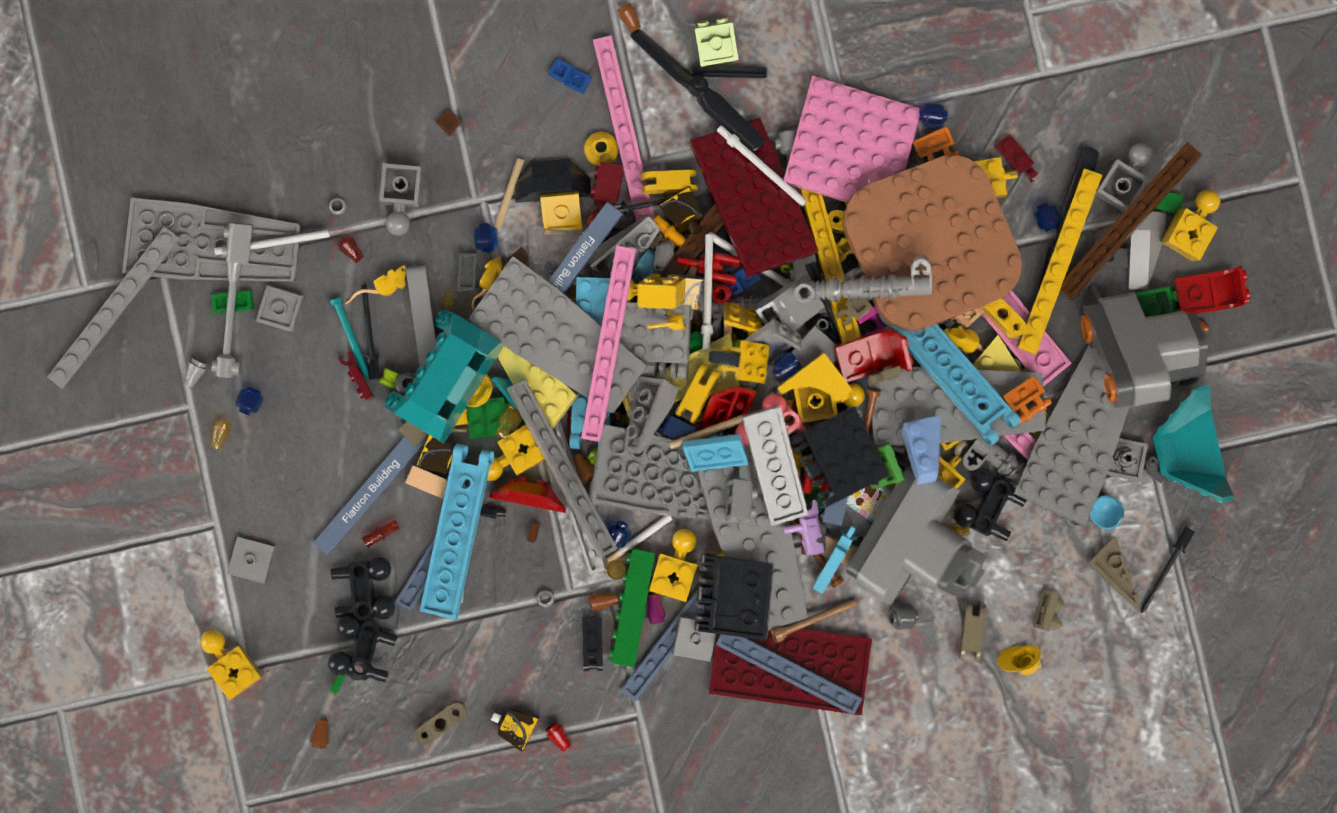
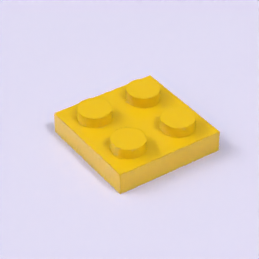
[540,191,582,233]

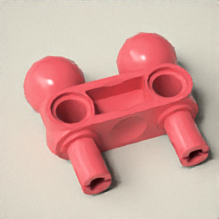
[735,393,807,449]

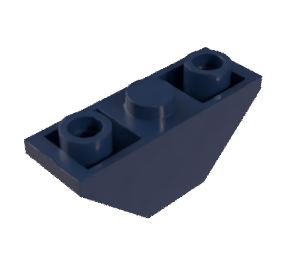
[655,414,698,440]

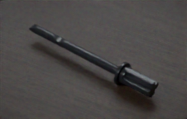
[602,197,671,216]
[805,262,841,343]
[361,284,380,380]
[1141,526,1195,613]

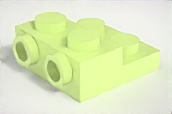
[694,18,738,66]

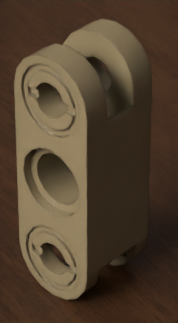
[959,602,986,662]
[415,702,467,745]

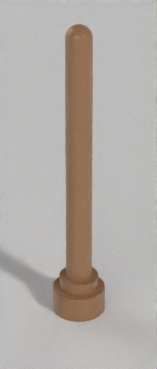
[771,599,858,643]

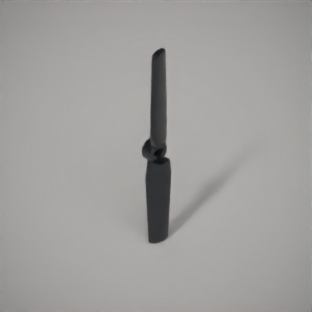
[630,29,765,152]
[1036,146,1099,314]

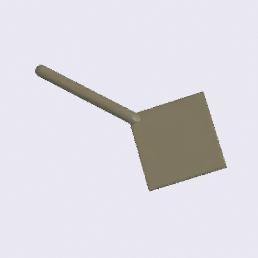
[398,421,467,447]

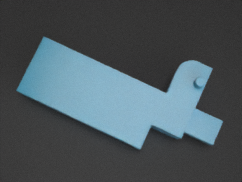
[812,524,858,594]

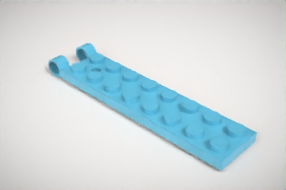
[569,277,611,449]
[878,315,1021,446]
[420,443,494,620]

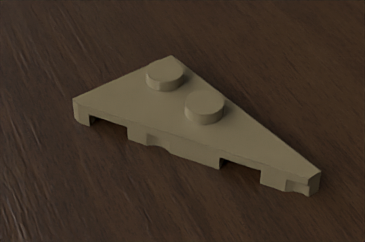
[1088,536,1140,610]

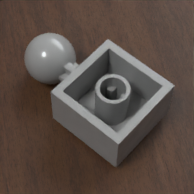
[1095,143,1154,213]
[379,163,423,236]

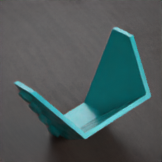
[1153,385,1234,503]

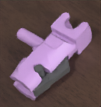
[783,500,826,556]

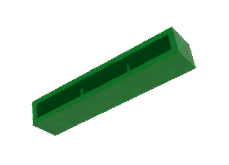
[609,549,655,668]

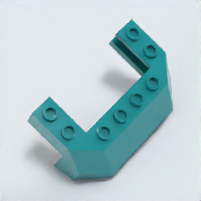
[384,309,504,443]

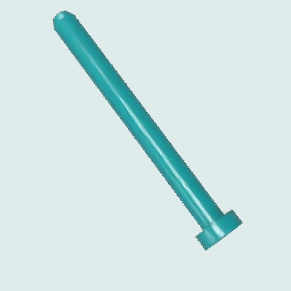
[330,297,369,378]

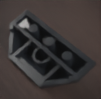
[515,159,591,203]

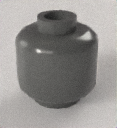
[395,372,416,396]
[889,604,919,630]

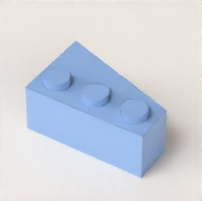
[902,415,941,485]

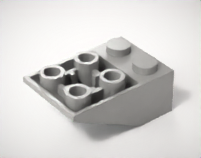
[755,275,825,331]

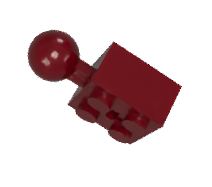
[587,161,624,227]

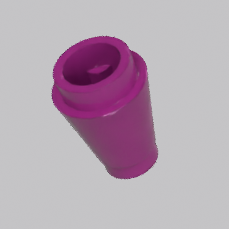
[647,595,666,624]

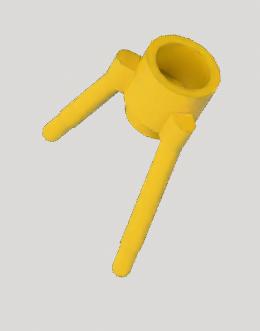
[647,311,686,330]

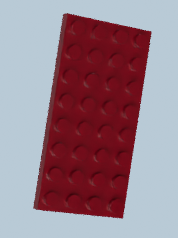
[689,117,819,277]
[709,626,872,716]

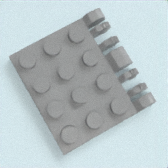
[620,303,691,379]

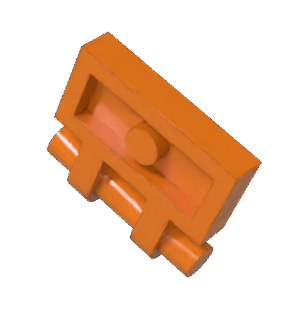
[912,127,960,162]
[1001,376,1052,424]

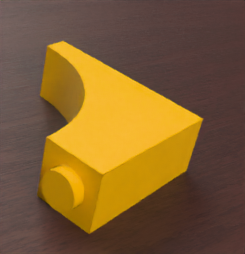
[777,352,853,402]

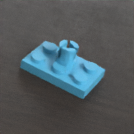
[683,431,749,472]

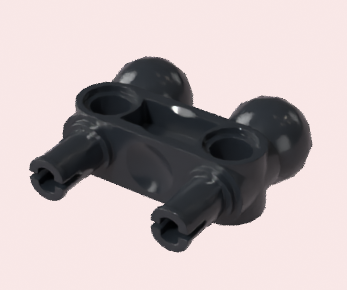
[954,468,1027,541]
[331,557,395,620]
[328,615,397,682]

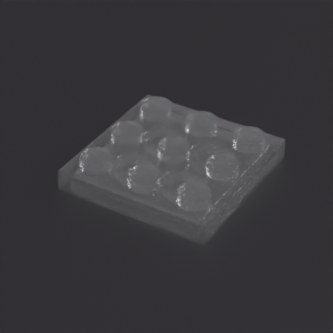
[527,228,586,287]

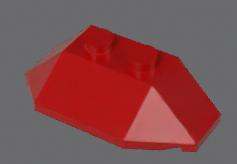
[699,386,756,439]
[489,476,566,513]

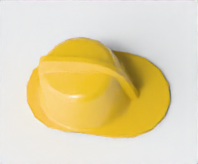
[997,645,1041,675]

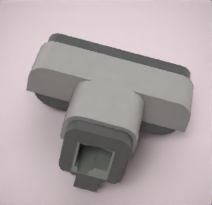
[1081,292,1208,408]
[846,466,986,605]

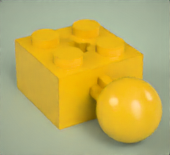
[1160,189,1220,261]
[627,274,685,309]
[792,383,865,424]
[487,425,545,481]
[649,528,697,602]
[200,629,264,700]

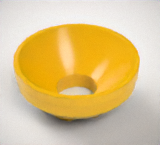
[584,132,619,166]

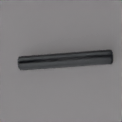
[692,66,767,78]

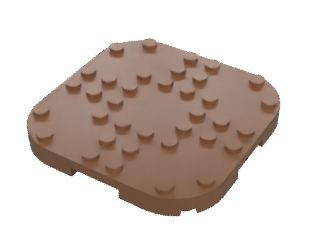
[843,155,1022,332]

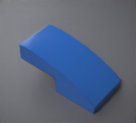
[548,58,592,95]
[719,268,762,299]

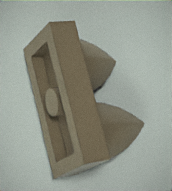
[1033,590,1065,631]

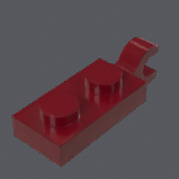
[995,134,1039,182]
[339,351,374,401]

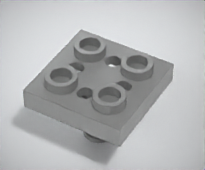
[1107,438,1148,482]

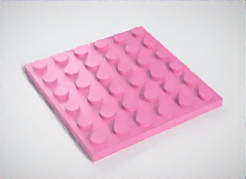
[783,76,921,203]

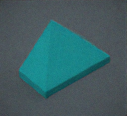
[492,377,517,410]

